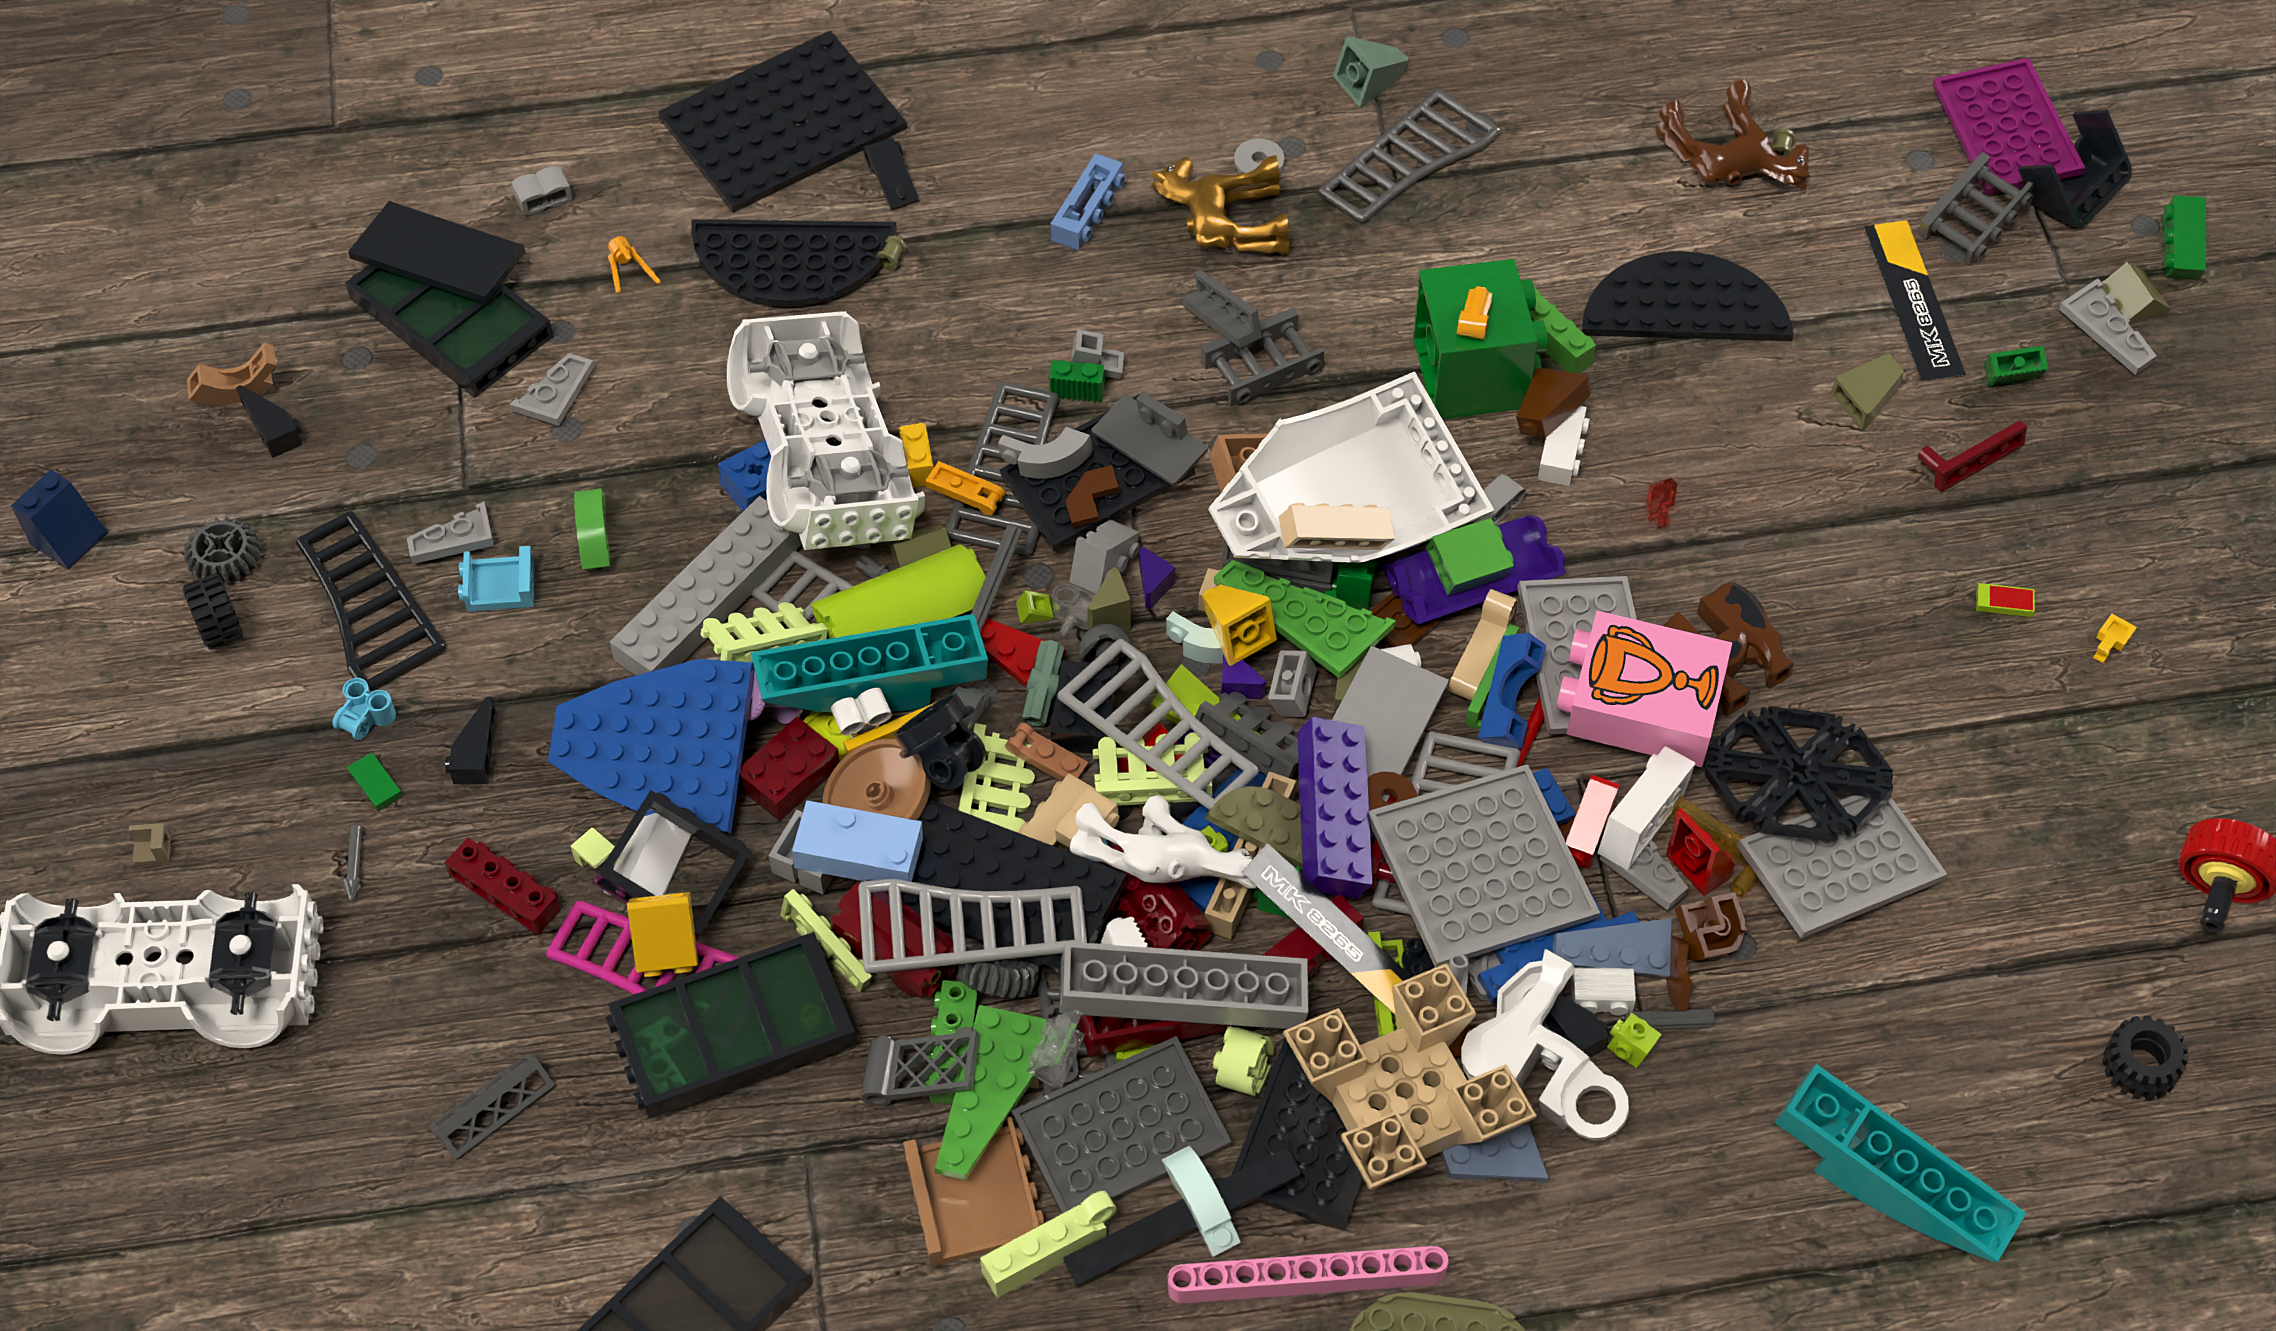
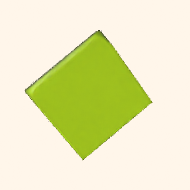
[1016,590,1054,624]

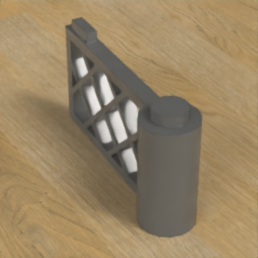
[861,1027,980,1106]

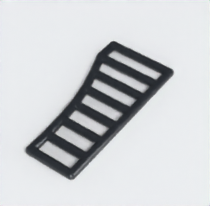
[296,511,446,691]

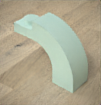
[1166,611,1223,664]
[1162,1146,1241,1256]

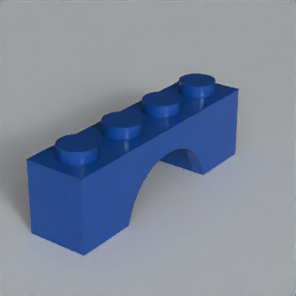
[1478,633,1547,748]

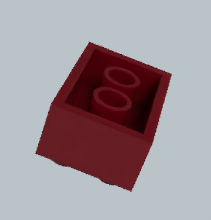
[738,716,840,821]

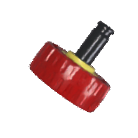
[2178,818,2276,932]

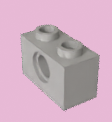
[1268,650,1317,717]

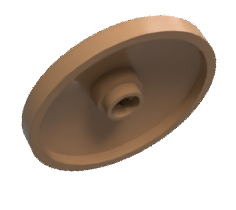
[822,739,931,820]

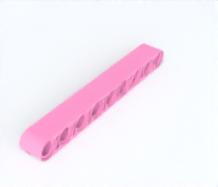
[1168,1246,1448,1303]

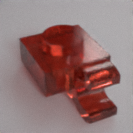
[1645,478,1678,529]

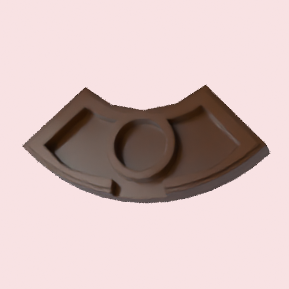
[1666,936,1693,1011]

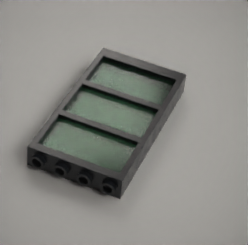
[345,265,554,398]
[605,932,856,1119]

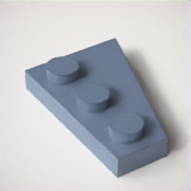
[1440,1124,1549,1183]

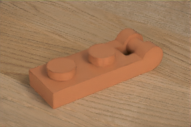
[1005,723,1088,781]

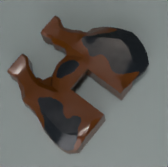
[1662,582,1794,716]

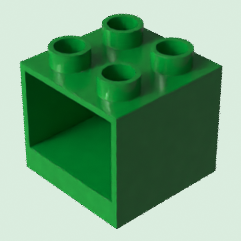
[1413,259,1548,419]

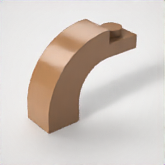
[186,343,277,405]

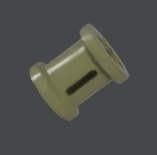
[1772,129,1796,157]
[876,236,908,270]

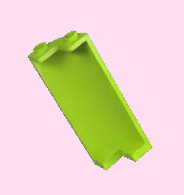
[810,544,986,639]

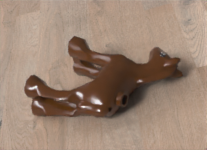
[1655,79,1810,190]

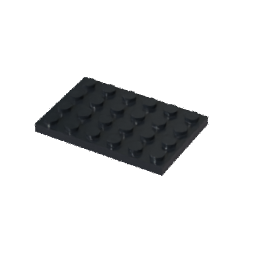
[999,394,1195,552]
[1232,1037,1392,1231]

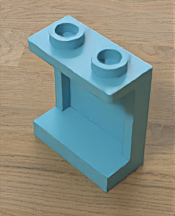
[458,546,535,612]

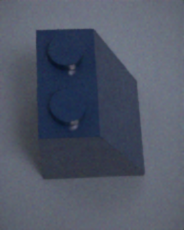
[11,469,108,570]

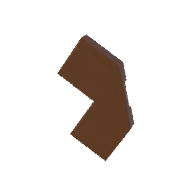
[1066,465,1119,528]

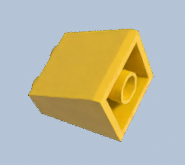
[627,892,698,977]

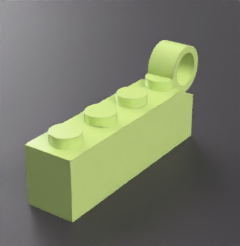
[980,1191,1116,1298]

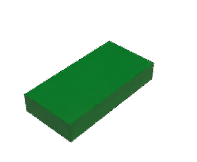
[347,752,402,811]

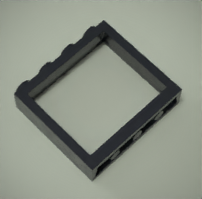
[593,790,751,940]

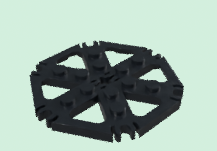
[1704,706,1893,842]

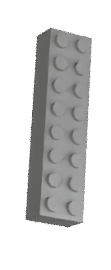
[610,496,802,676]
[1060,942,1308,1029]

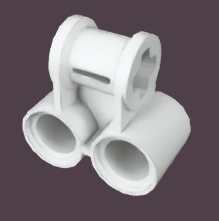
[831,688,892,738]

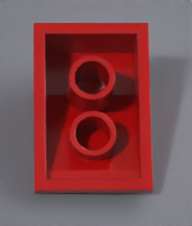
[1666,808,1735,896]

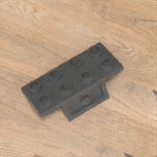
[1092,392,1208,486]

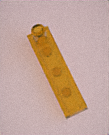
[1670,796,1759,897]

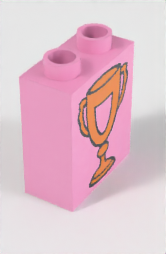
[1556,611,1732,767]

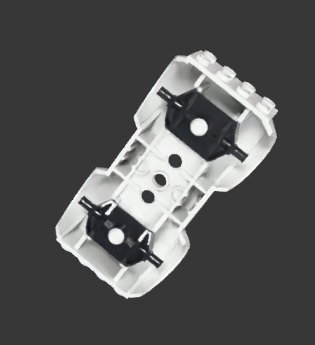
[0,884,323,1055]

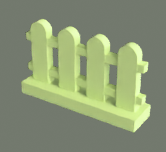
[700,602,828,662]
[958,723,1035,832]
[1093,733,1212,806]

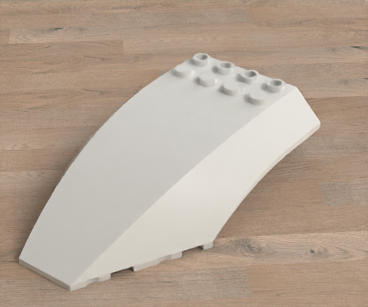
[1208,372,1494,563]

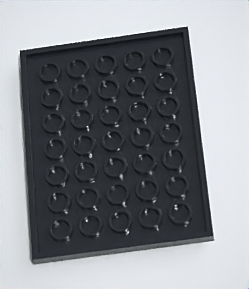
[658,30,908,213]

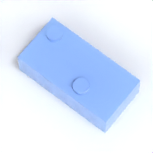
[792,800,923,882]

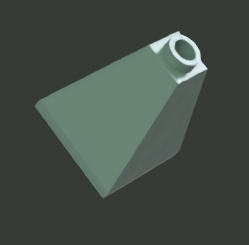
[1333,37,1409,108]

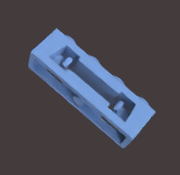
[1051,153,1125,250]

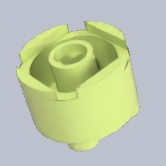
[1213,1026,1274,1096]

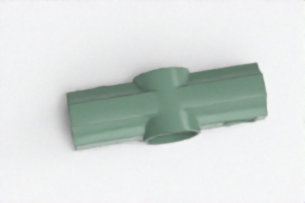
[1021,640,1064,727]

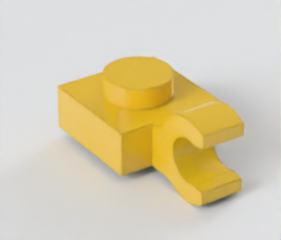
[2093,614,2137,663]

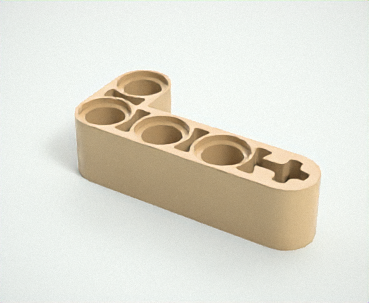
[1448,589,1518,701]

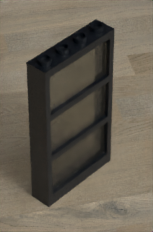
[577,1196,810,1331]

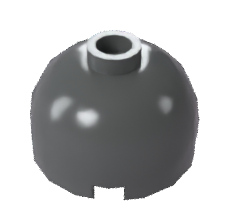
[1079,623,1134,673]

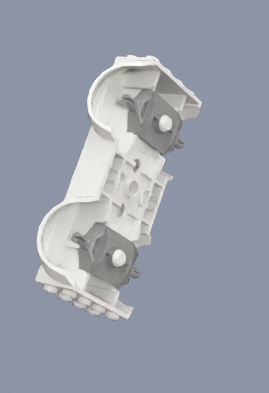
[727,311,925,550]

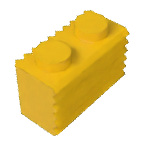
[899,423,933,488]

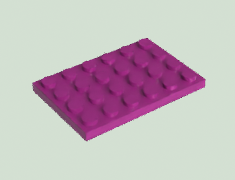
[1932,58,2085,196]

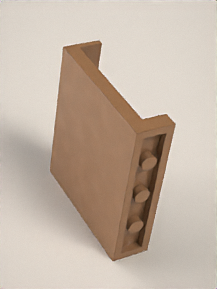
[903,1117,1044,1266]

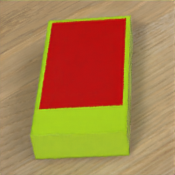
[1976,583,2035,617]

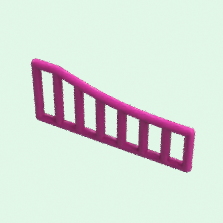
[546,901,772,1052]

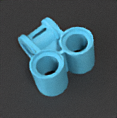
[333,678,396,740]

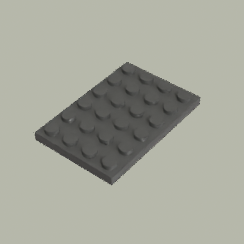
[1011,1036,1232,1214]

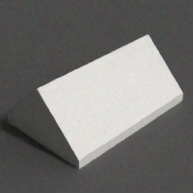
[604,813,692,896]

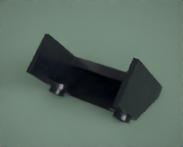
[2018,109,2132,227]

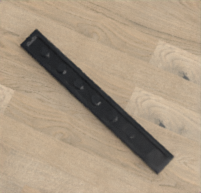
[1063,1148,1301,1288]

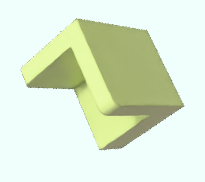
[571,827,619,868]

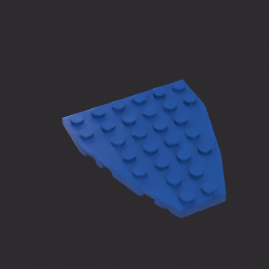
[548,659,755,834]

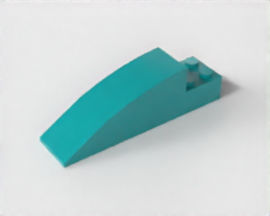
[751,614,988,712]
[1774,1064,2026,1263]

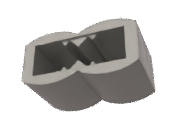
[511,166,572,215]

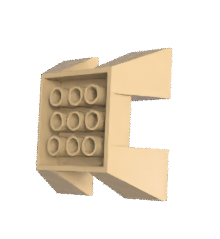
[1283,963,1536,1190]

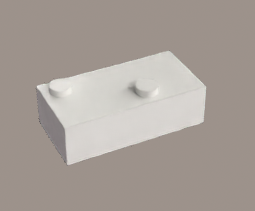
[1598,746,1695,870]

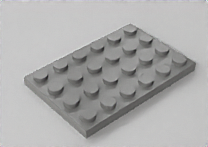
[1517,576,1637,734]
[1737,794,1948,939]

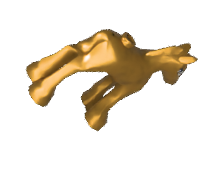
[1150,155,1290,255]

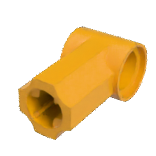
[1457,286,1492,340]

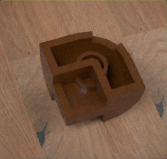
[1675,892,1747,961]

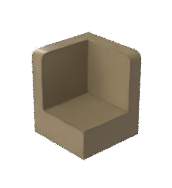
[129,823,171,865]

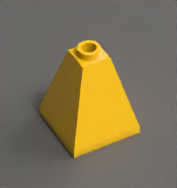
[1202,584,1277,666]

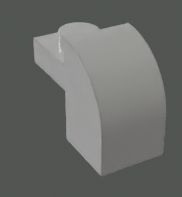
[1071,329,1124,379]

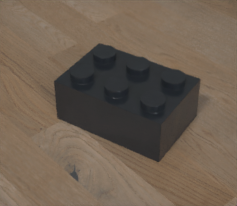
[1050,660,1118,754]

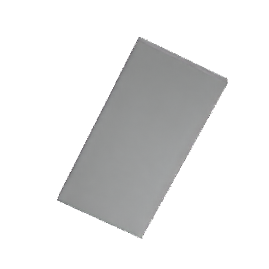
[1332,646,1449,802]

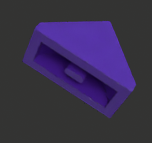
[1139,547,1175,609]
[1221,654,1266,700]

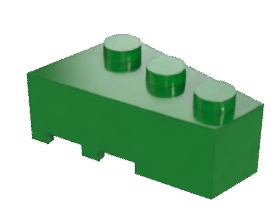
[2161,195,2206,280]
[1332,558,1378,610]

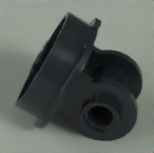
[893,693,986,790]

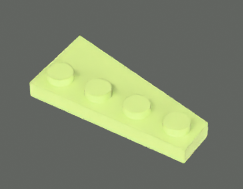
[780,889,872,992]

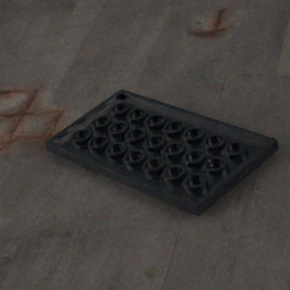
[887,799,1129,974]

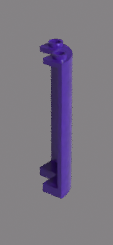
[1383,515,1565,624]

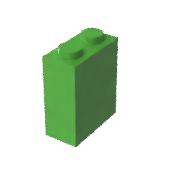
[1426,518,1514,596]

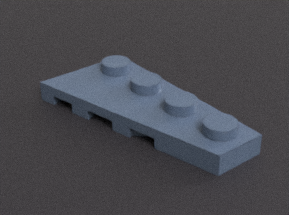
[1553,918,1671,979]

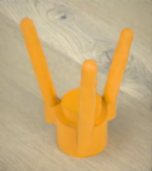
[608,236,661,293]

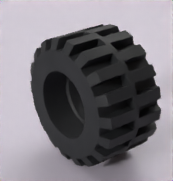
[183,573,243,650]
[2103,1015,2189,1100]

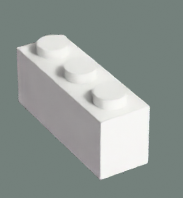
[1538,406,1590,486]

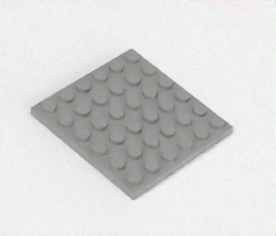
[1368,764,1600,968]

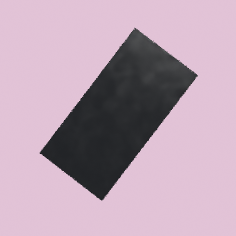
[348,201,525,304]

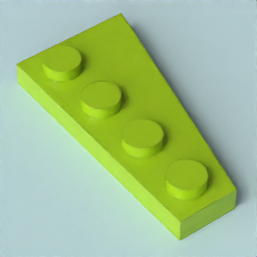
[1150,664,1260,735]

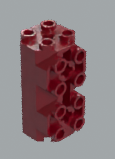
[1098,843,1211,951]
[831,879,958,999]

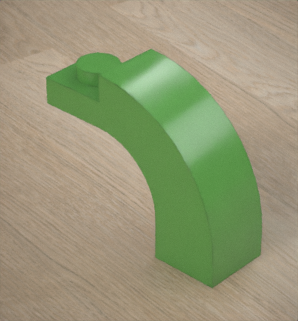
[574,488,611,569]

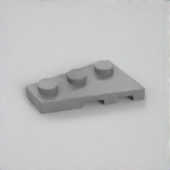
[407,501,494,564]

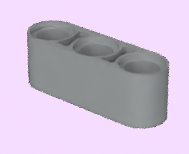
[1459,474,1526,528]

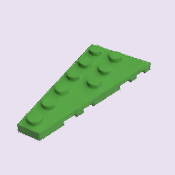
[1214,560,1396,679]
[935,1005,1068,1180]

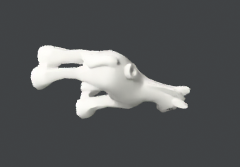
[1070,795,1256,888]

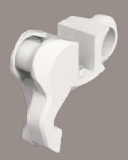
[1461,949,1629,1141]

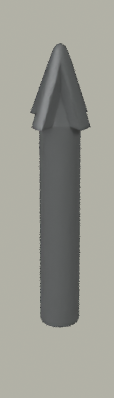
[343,824,362,902]

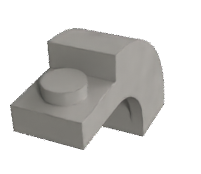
[998,427,1093,479]

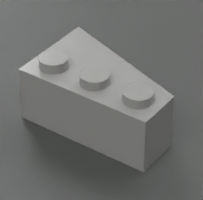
[1070,520,1140,594]

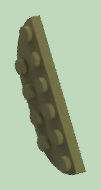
[1205,786,1363,899]
[1350,1292,1525,1331]

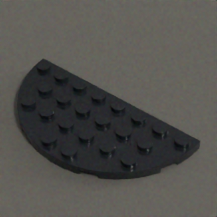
[691,219,897,307]
[1582,251,1794,341]

